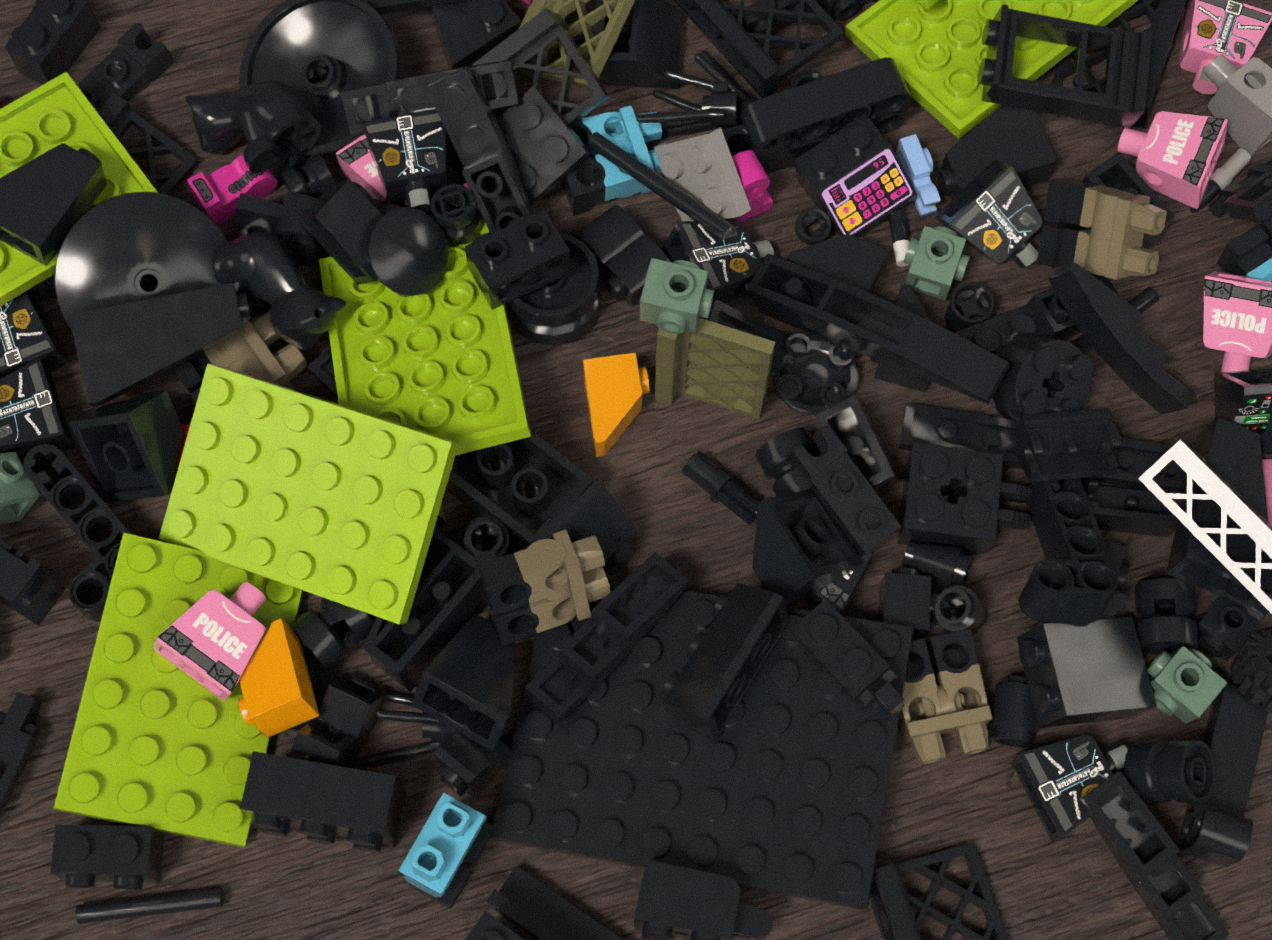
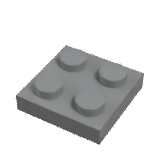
[654,128,751,221]

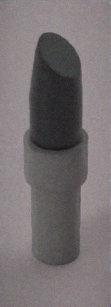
[1189,148,1252,214]

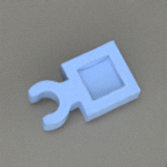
[895,134,941,217]

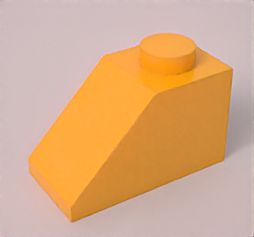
[583,353,650,457]
[238,618,319,738]

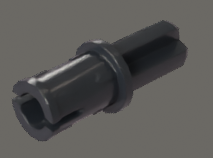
[682,451,760,525]

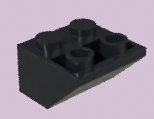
[595,0,682,89]

